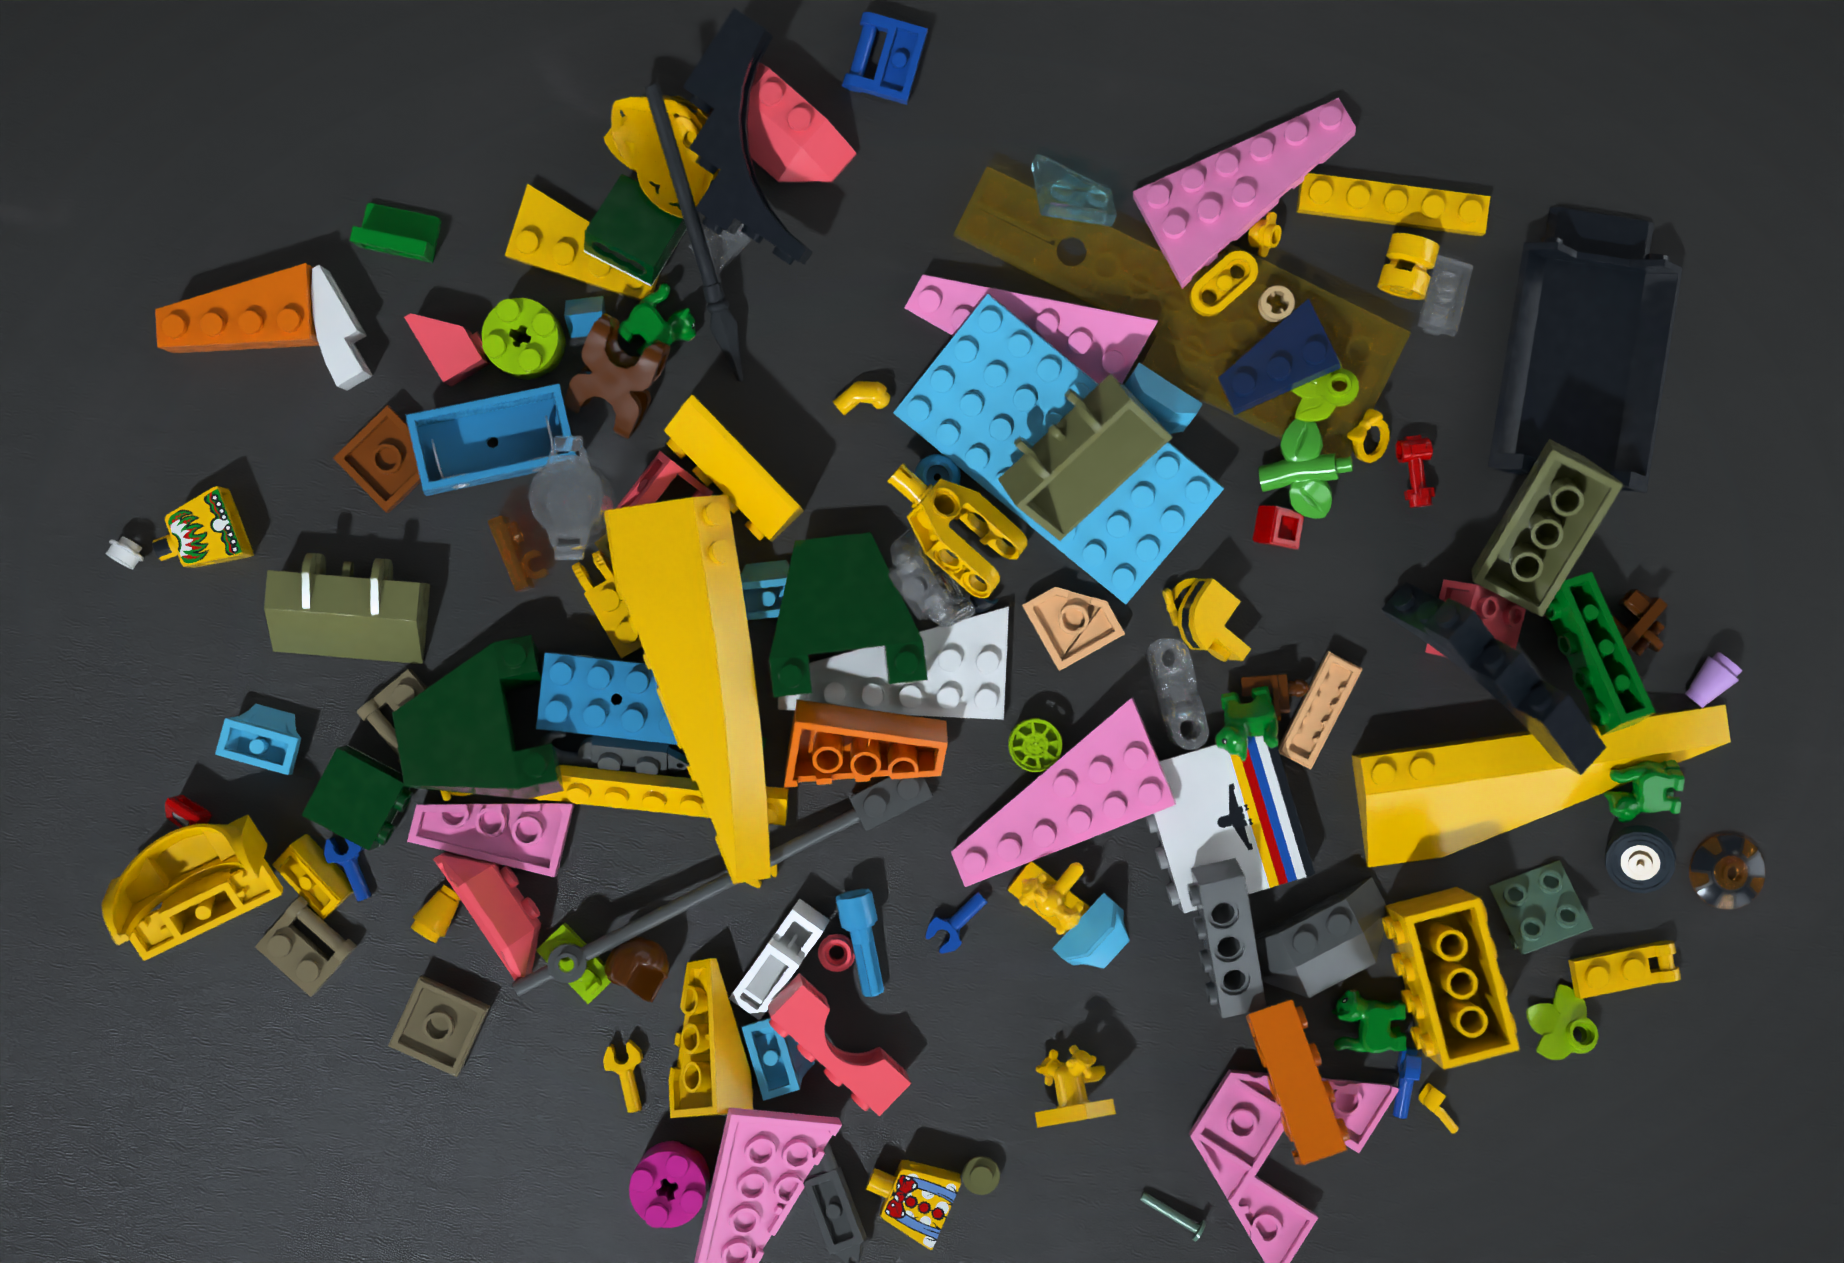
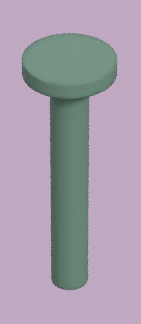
[1140,1192,1207,1242]

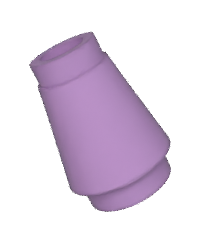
[1685,651,1742,708]

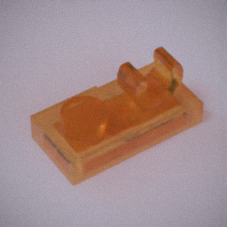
[487,515,549,592]

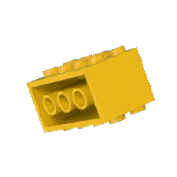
[1382,887,1520,1069]

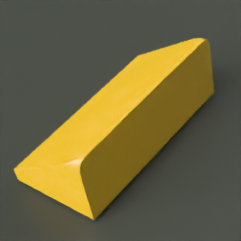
[272,834,353,920]

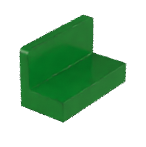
[350,203,442,263]

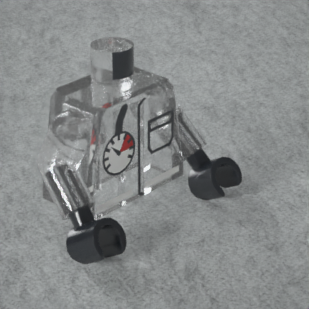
[888,527,999,627]

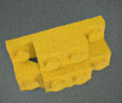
[102,815,284,961]

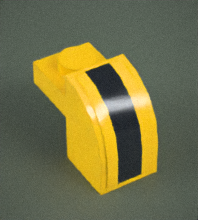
[1177,578,1251,662]

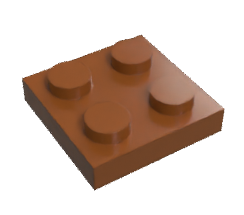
[333,405,421,513]

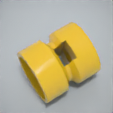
[1377,233,1440,300]

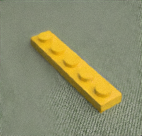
[1296,173,1491,236]

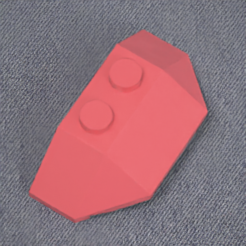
[747,63,857,183]
[433,851,541,981]

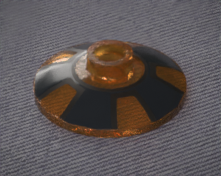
[1689,834,1765,909]

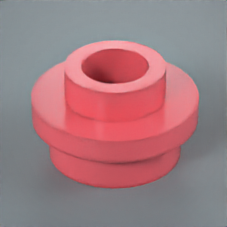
[818,934,855,972]

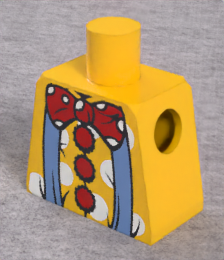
[866,1160,961,1250]

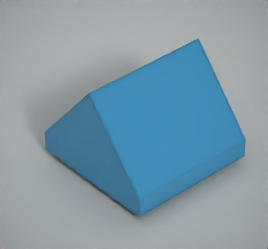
[564,296,606,339]

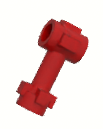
[1395,435,1435,508]

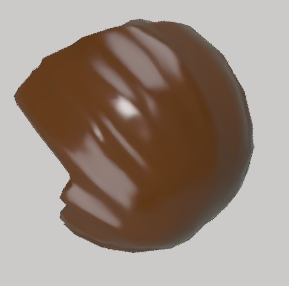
[604,937,669,1002]

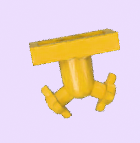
[1007,861,1090,935]
[1035,1045,1116,1128]

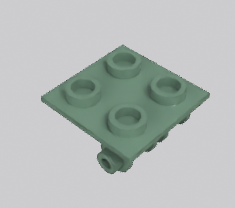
[1489,860,1593,955]

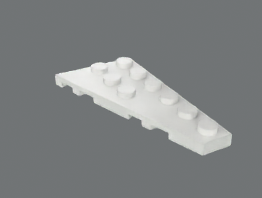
[778,607,1009,720]

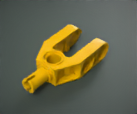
[887,463,1028,598]

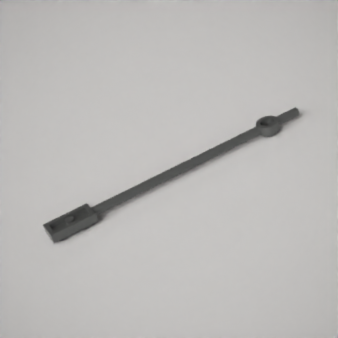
[512,776,933,996]

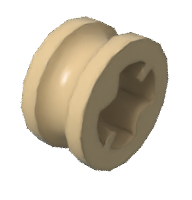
[1258,285,1295,322]

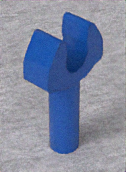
[324,837,372,902]
[926,892,988,954]
[1392,1047,1422,1119]

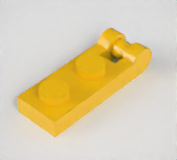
[1568,940,1681,999]

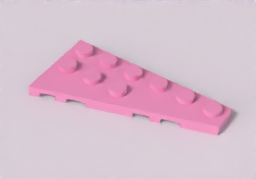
[1133,98,1356,289]
[905,274,1158,384]
[951,697,1177,887]
[694,1107,842,1263]

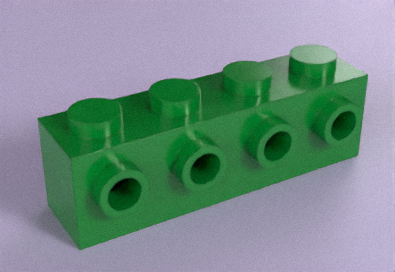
[1544,572,1656,736]

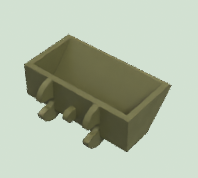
[998,373,1173,541]
[264,552,430,664]

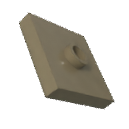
[388,975,491,1077]

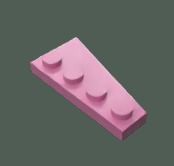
[407,803,575,877]

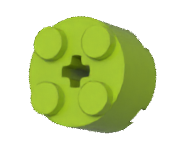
[482,298,566,380]

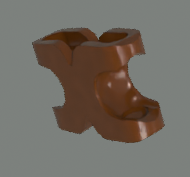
[564,313,670,439]

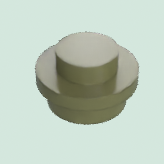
[962,1156,1000,1195]

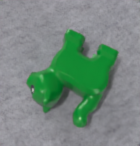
[618,283,696,356]
[1215,686,1279,761]
[1604,760,1685,823]
[1332,990,1407,1053]

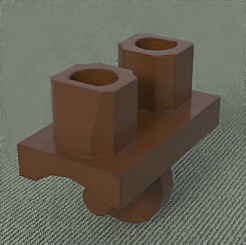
[1612,589,1668,656]

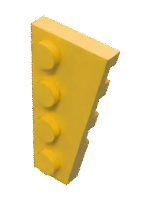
[505,184,659,301]

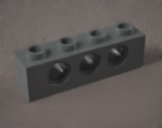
[1187,858,1266,1019]

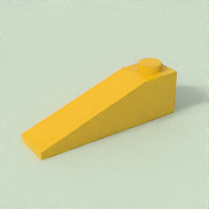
[669,958,753,1118]

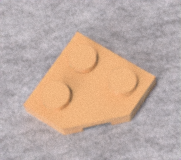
[1022,587,1125,671]

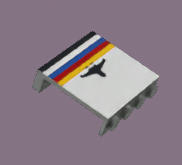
[1145,736,1315,913]

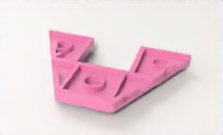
[1189,1070,1399,1263]

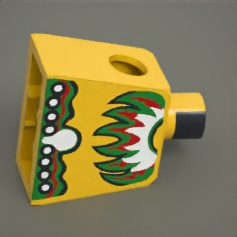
[152,486,254,568]

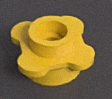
[1248,212,1282,257]

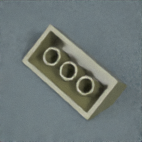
[1471,439,1623,617]

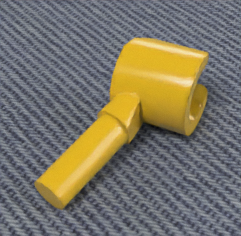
[1418,1083,1459,1134]

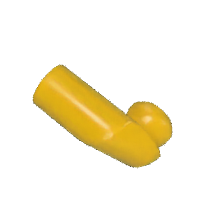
[832,381,891,416]

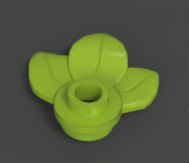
[1290,358,1359,422]
[1526,984,1599,1060]

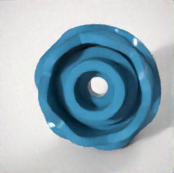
[915,454,961,486]

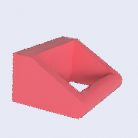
[615,451,714,509]

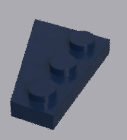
[1218,298,1341,415]

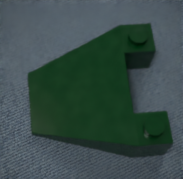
[769,532,928,697]
[392,635,564,799]

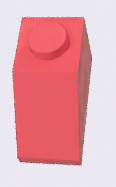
[404,313,490,387]

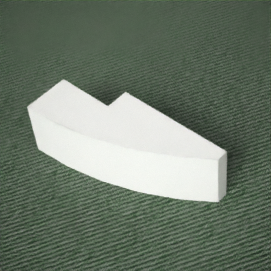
[311,265,373,391]
[729,898,830,1020]

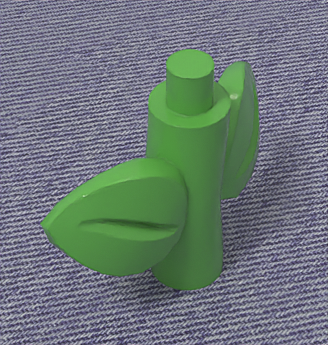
[1259,419,1353,519]

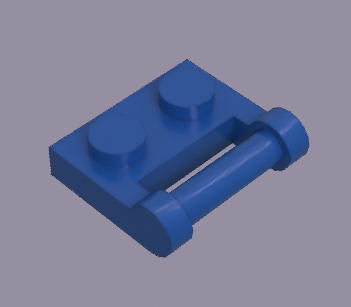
[842,12,928,105]

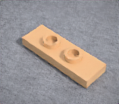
[1278,651,1363,769]

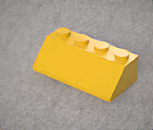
[664,395,804,542]

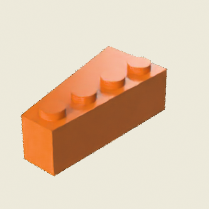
[155,263,319,353]
[1246,1000,1350,1165]

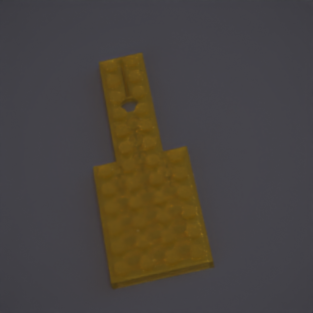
[953,166,1411,458]

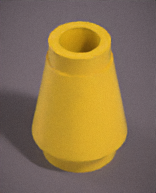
[410,884,460,943]

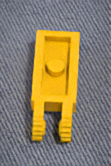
[571,550,642,659]

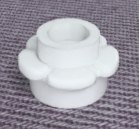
[106,536,144,570]

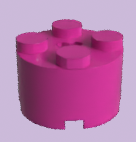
[629,1141,710,1228]

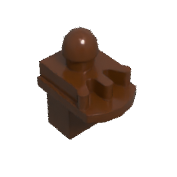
[1241,673,1309,721]

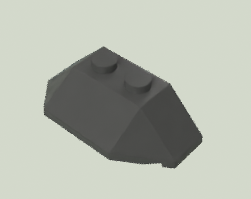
[1255,876,1387,998]

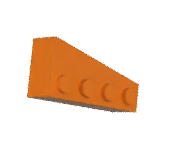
[784,699,948,787]

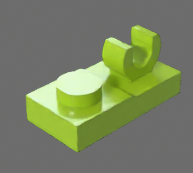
[536,922,611,1004]

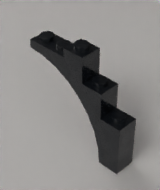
[683,8,813,265]
[1381,582,1606,775]

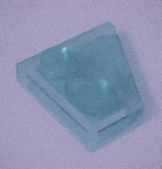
[1031,154,1117,227]

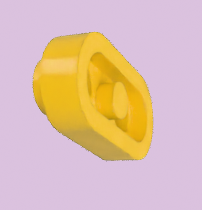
[1189,251,1258,317]

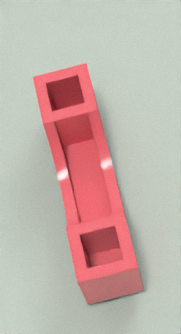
[767,973,911,1116]

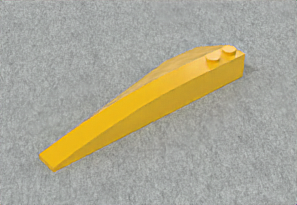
[604,495,771,884]
[1352,704,1731,868]

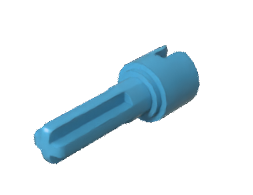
[836,889,884,997]

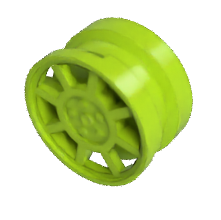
[1008,718,1062,772]

